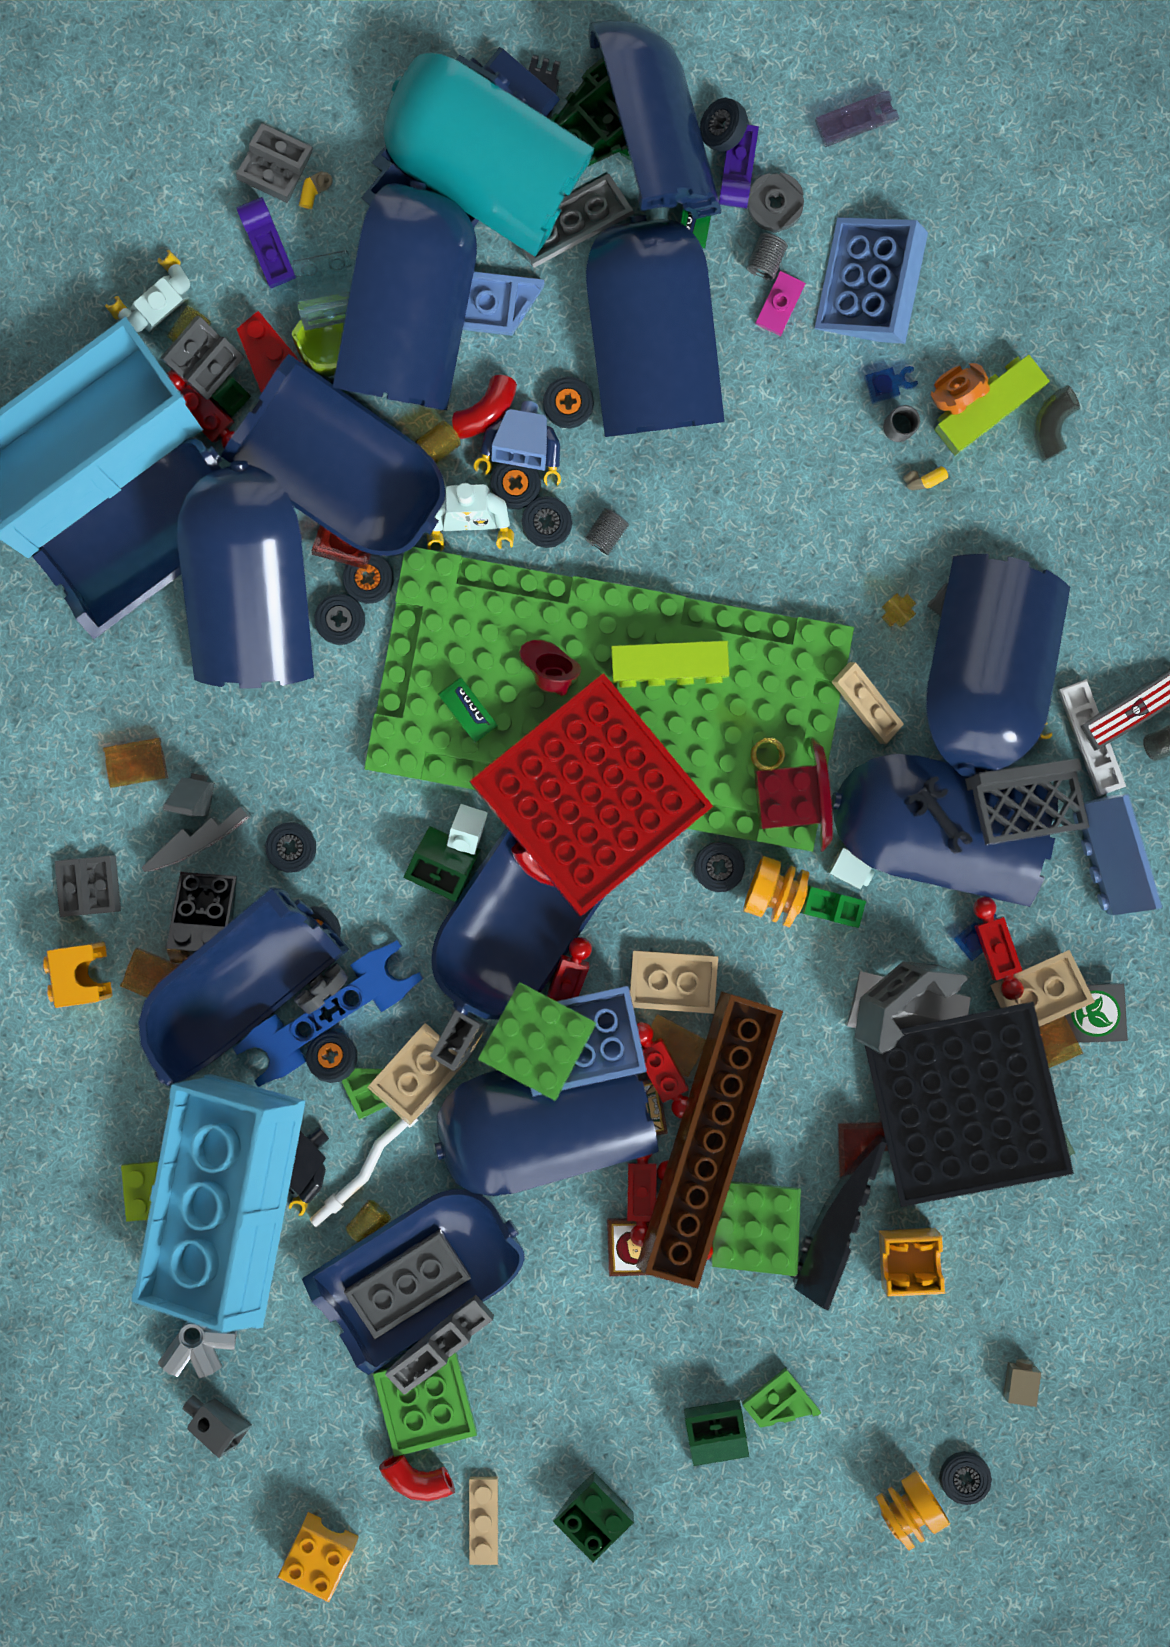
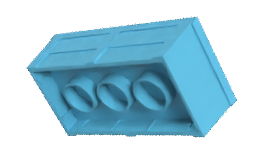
[0,317,203,558]
[131,1074,305,1333]

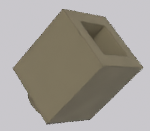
[1003,1359,1041,1407]

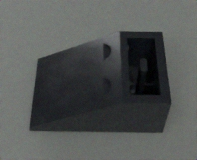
[166,872,237,963]

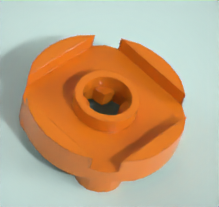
[931,363,990,415]

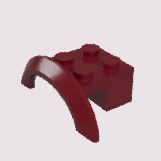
[754,738,833,852]

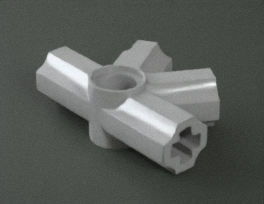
[157,1321,237,1379]

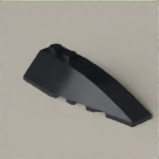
[790,1134,887,1311]

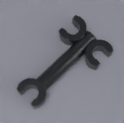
[904,776,973,854]

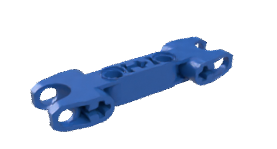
[233,939,424,1087]

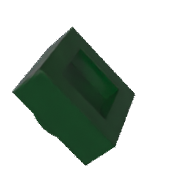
[211,375,251,417]

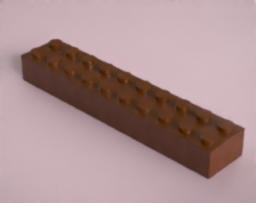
[636,991,783,1289]

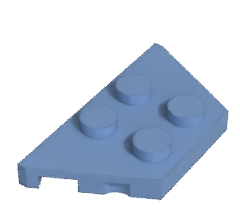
[463,272,545,336]

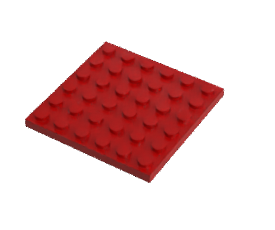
[470,673,713,917]

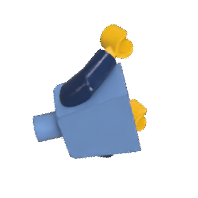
[474,401,561,486]

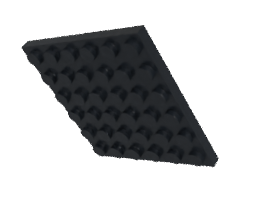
[865,1001,1074,1207]

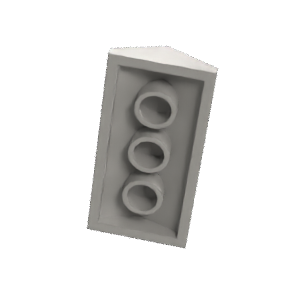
[521,174,634,268]
[847,971,971,1029]

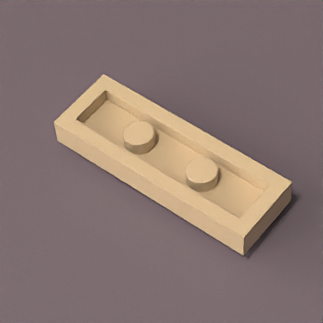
[832,662,904,744]
[469,1477,498,1565]

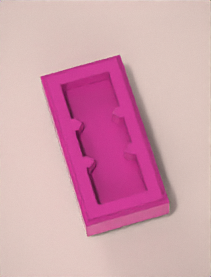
[755,271,806,336]

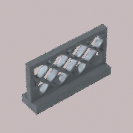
[965,758,1089,845]

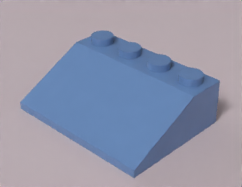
[815,218,928,344]
[1073,794,1162,915]
[531,986,647,1096]

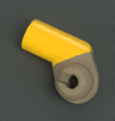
[299,171,333,209]
[903,466,948,491]

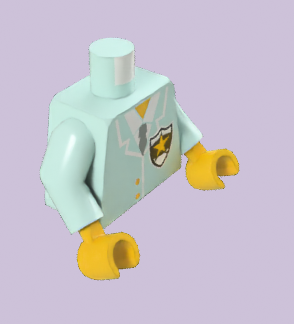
[105,250,190,333]
[427,483,514,551]

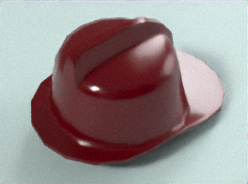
[519,640,581,696]

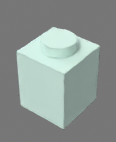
[447,804,488,855]
[827,848,875,889]

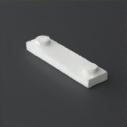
[1058,679,1126,796]

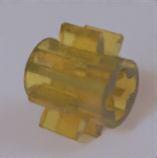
[881,593,917,628]

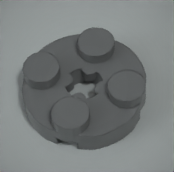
[747,173,804,233]
[294,963,348,1014]

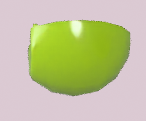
[292,309,346,377]

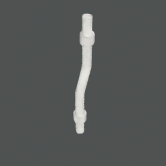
[309,1100,434,1227]

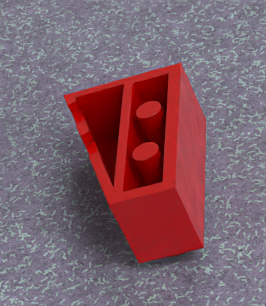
[236,311,301,394]

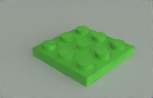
[478,982,597,1101]
[712,1181,801,1276]
[373,1352,478,1457]

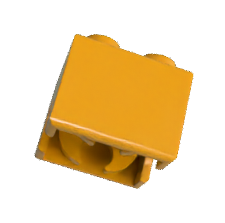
[43,942,113,1008]
[879,1228,945,1296]
[278,1512,359,1602]

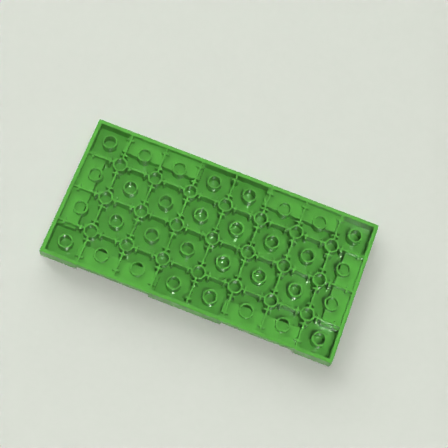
[364,547,854,852]

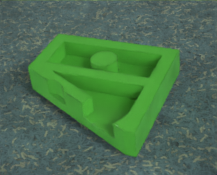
[342,1068,388,1120]
[742,1367,821,1428]

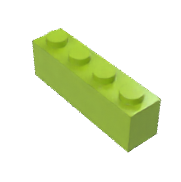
[934,354,1050,456]
[612,641,729,688]

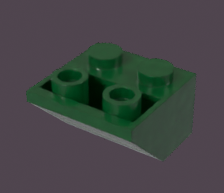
[403,826,481,902]
[684,1399,749,1466]
[553,1472,634,1563]

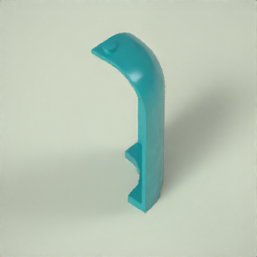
[383,53,594,257]

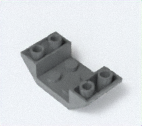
[855,961,968,1054]

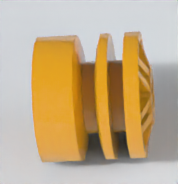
[743,856,809,928]
[876,1470,950,1551]

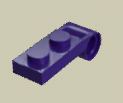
[719,124,759,209]
[236,197,296,289]

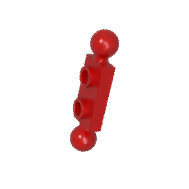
[166,370,235,449]
[973,897,1024,1000]
[547,937,592,1002]
[637,1022,689,1119]
[627,1154,657,1247]

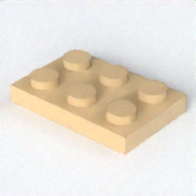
[630,950,718,1014]
[990,950,1095,1027]
[367,1023,467,1125]

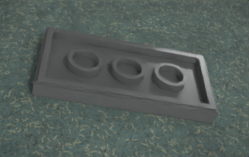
[344,1229,471,1339]

